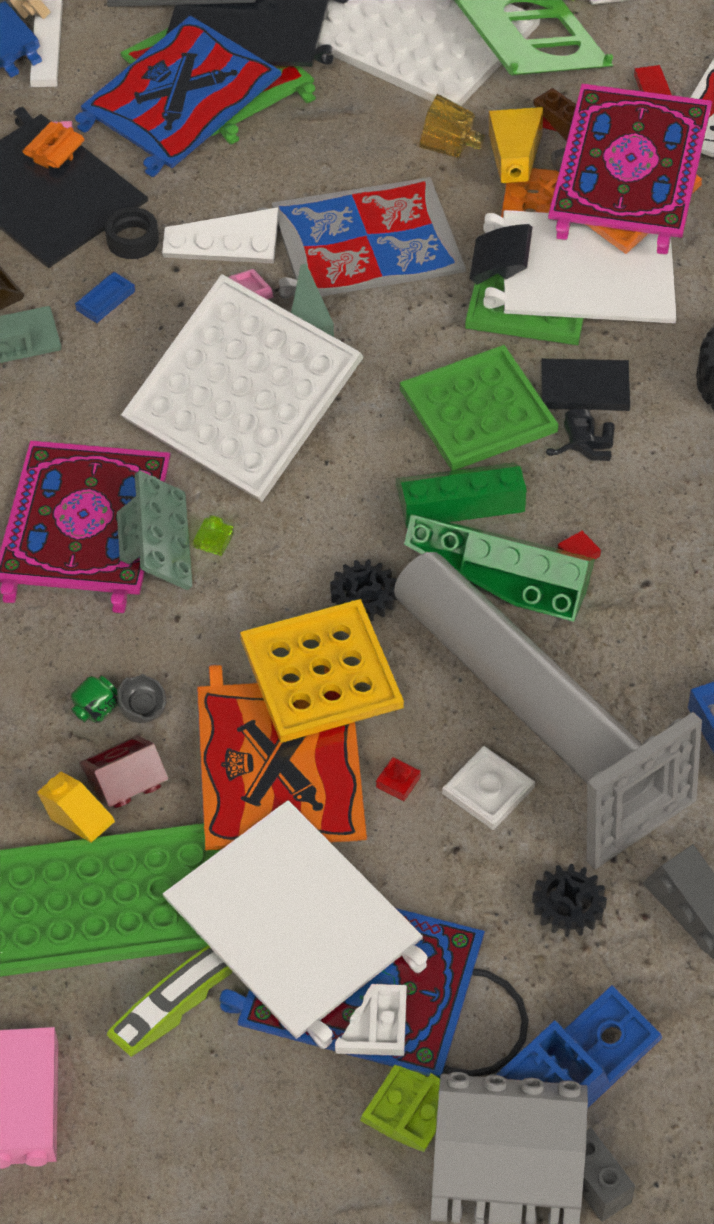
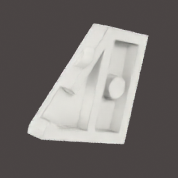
[335,984,407,1056]

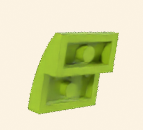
[360,1065,440,1152]

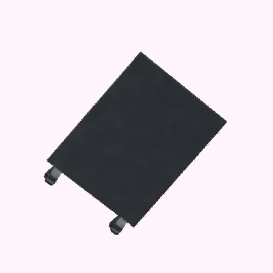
[166,0,348,67]
[0,107,148,268]

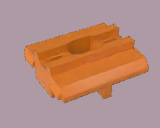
[23,121,85,169]

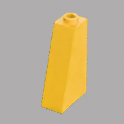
[489,107,543,183]

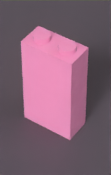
[0,1027,58,1169]

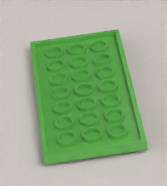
[0,823,222,977]

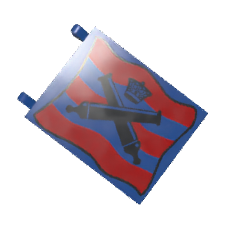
[75,16,282,177]

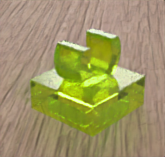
[193,515,234,556]

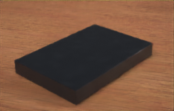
[541,358,630,411]

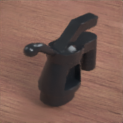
[546,409,615,461]

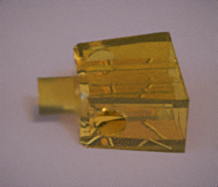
[419,94,486,157]

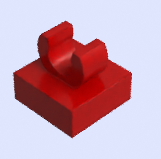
[376,757,421,802]

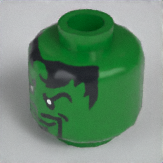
[71,675,118,723]

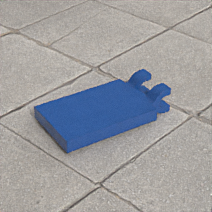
[0,1,42,78]

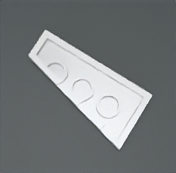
[162,208,279,263]

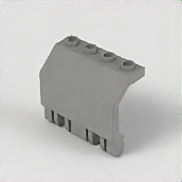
[431,1072,588,1224]

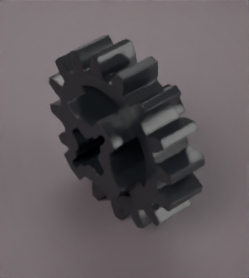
[330,559,397,622]
[532,864,607,937]

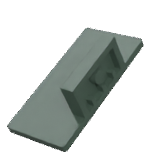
[0,306,62,363]
[117,470,193,590]

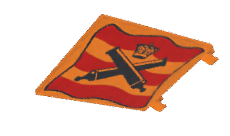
[197,665,367,850]

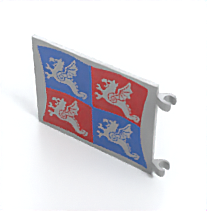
[256,177,466,299]

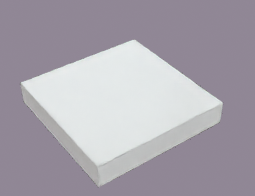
[442,746,535,830]

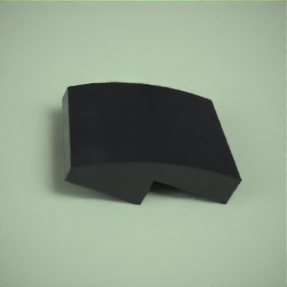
[469,224,533,285]

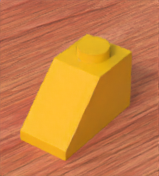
[37,771,115,843]

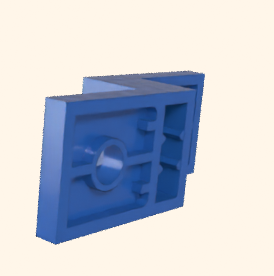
[496,985,662,1108]

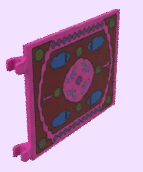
[548,84,712,255]
[0,441,171,613]

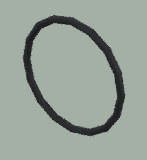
[444,969,529,1077]

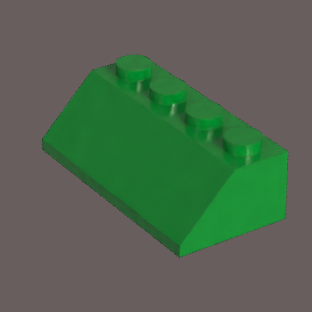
[396,462,527,528]

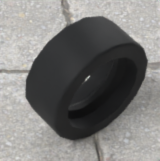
[105,207,159,259]

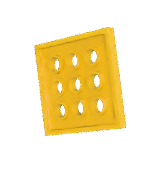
[240,599,404,743]

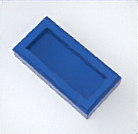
[75,272,135,323]

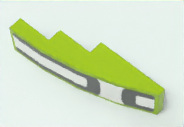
[106,945,232,1057]

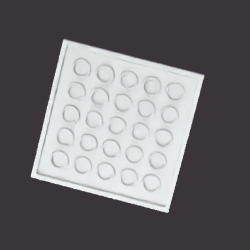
[121,274,364,502]

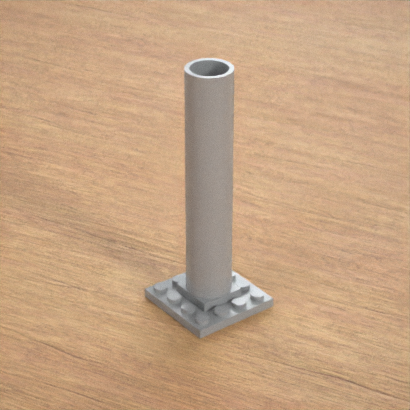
[394,552,702,869]

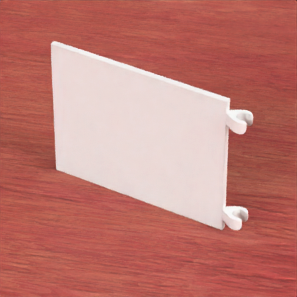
[483,210,676,323]
[163,800,427,1049]

